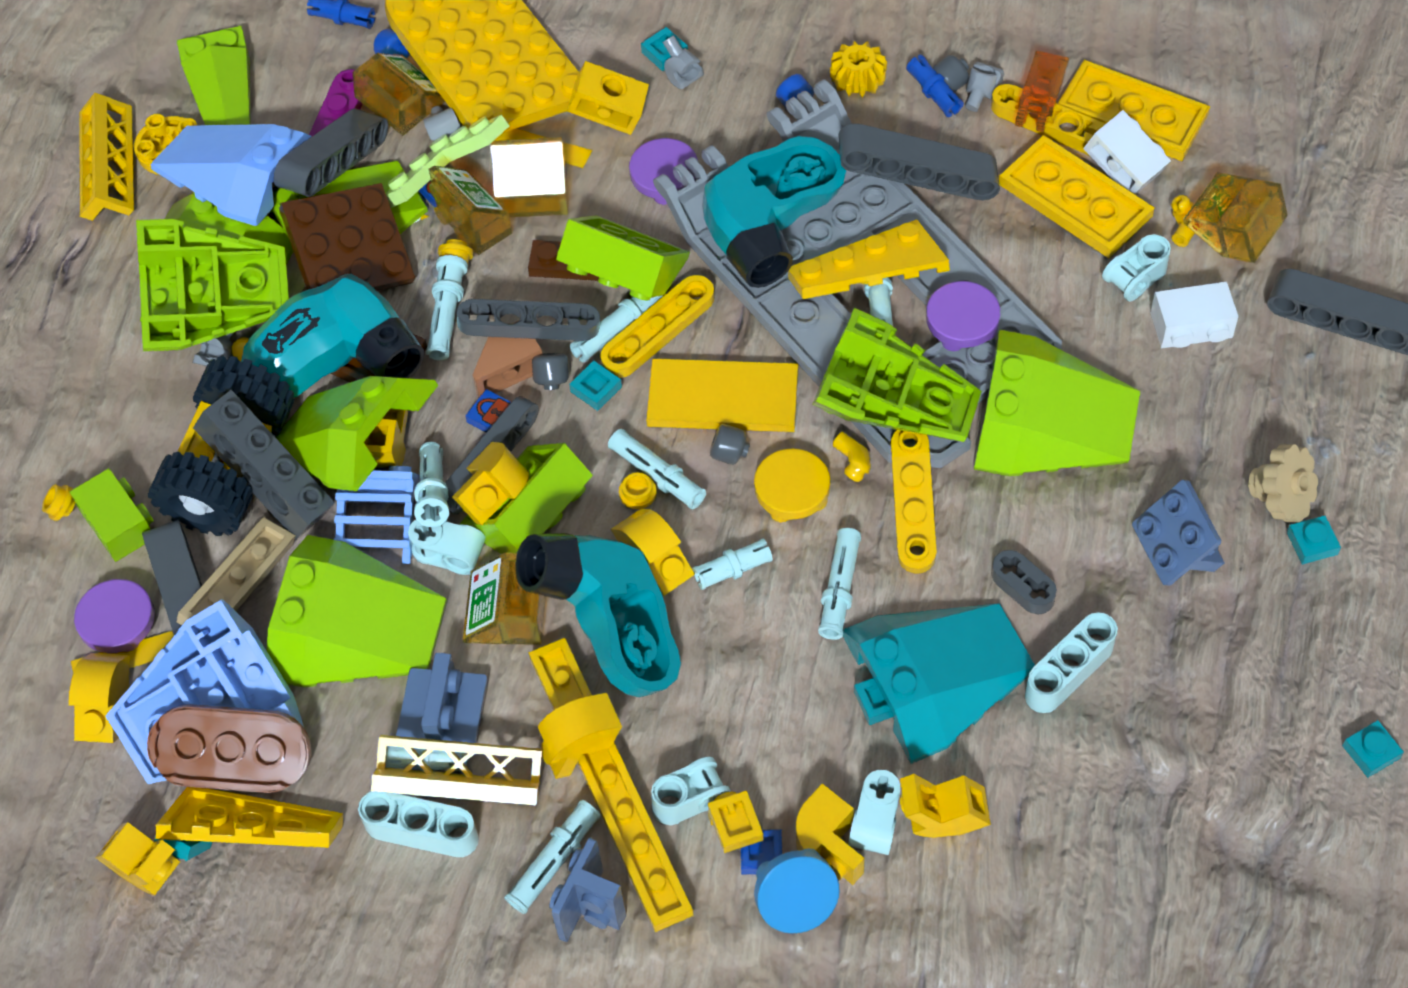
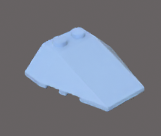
[151,124,312,226]
[106,599,305,784]

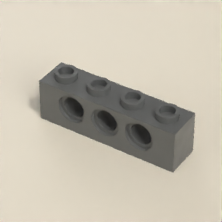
[193,390,335,540]

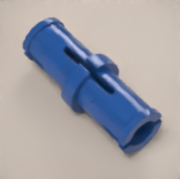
[307,0,376,29]
[906,55,964,117]

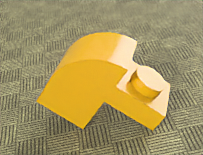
[364,409,408,468]
[452,442,529,525]
[611,509,695,596]
[68,653,129,743]
[538,693,622,779]
[900,774,991,838]
[796,783,865,885]
[95,822,181,895]

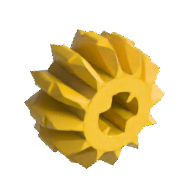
[830,40,887,98]

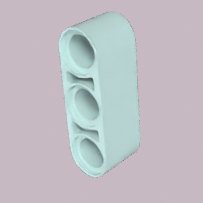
[1025,612,1118,713]
[358,791,479,857]

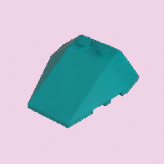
[843,603,1035,764]

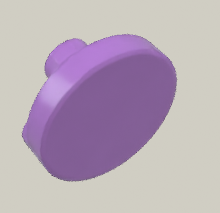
[629,138,698,205]
[926,281,1000,351]
[74,579,155,653]

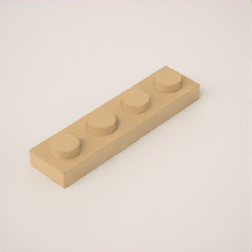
[176,517,296,625]

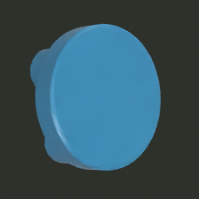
[754,848,840,934]

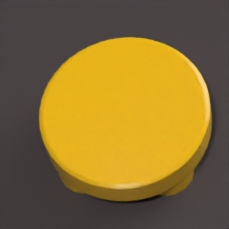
[134,114,198,175]
[754,448,830,522]

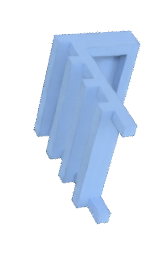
[334,466,420,564]

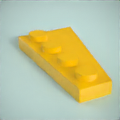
[788,219,950,299]
[156,787,343,848]

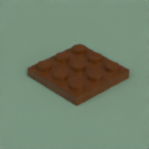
[279,183,415,291]

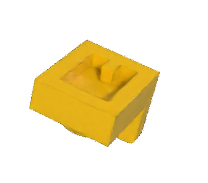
[708,790,763,853]

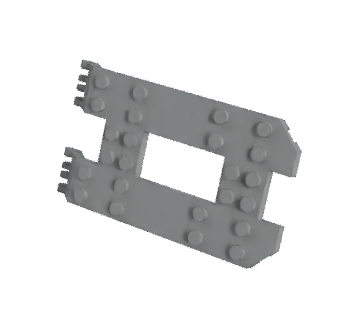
[653,79,1062,468]

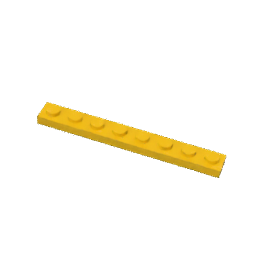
[528,638,694,932]

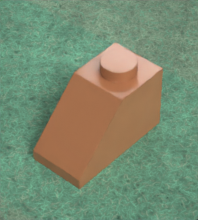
[472,320,542,398]

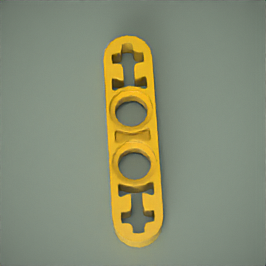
[991,84,1105,155]

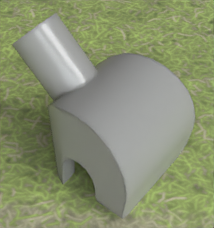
[662,35,704,89]
[965,62,1004,112]
[423,106,460,141]
[193,332,234,366]

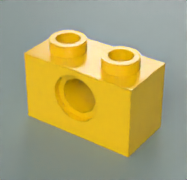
[567,61,649,135]

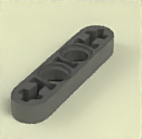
[457,299,600,341]
[445,396,539,514]

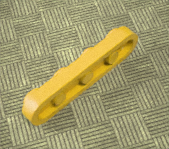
[601,275,714,378]
[891,430,936,574]

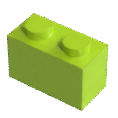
[69,468,154,562]

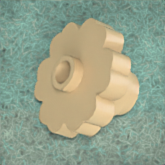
[1248,444,1318,522]

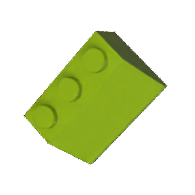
[556,215,690,301]
[459,443,593,557]

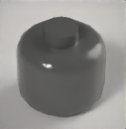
[933,55,969,93]
[532,353,569,390]
[710,424,750,465]

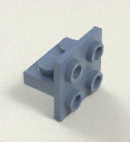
[1132,480,1225,586]
[396,653,488,743]
[549,838,626,942]

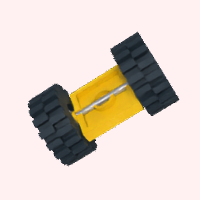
[148,356,295,536]

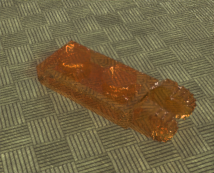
[1015,51,1069,132]

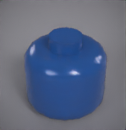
[373,28,410,65]
[776,74,814,109]

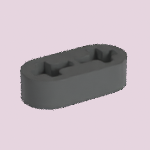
[991,550,1057,615]

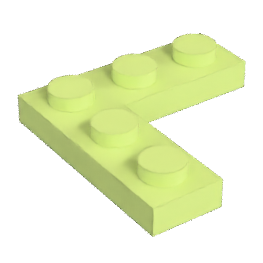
[385,114,509,208]

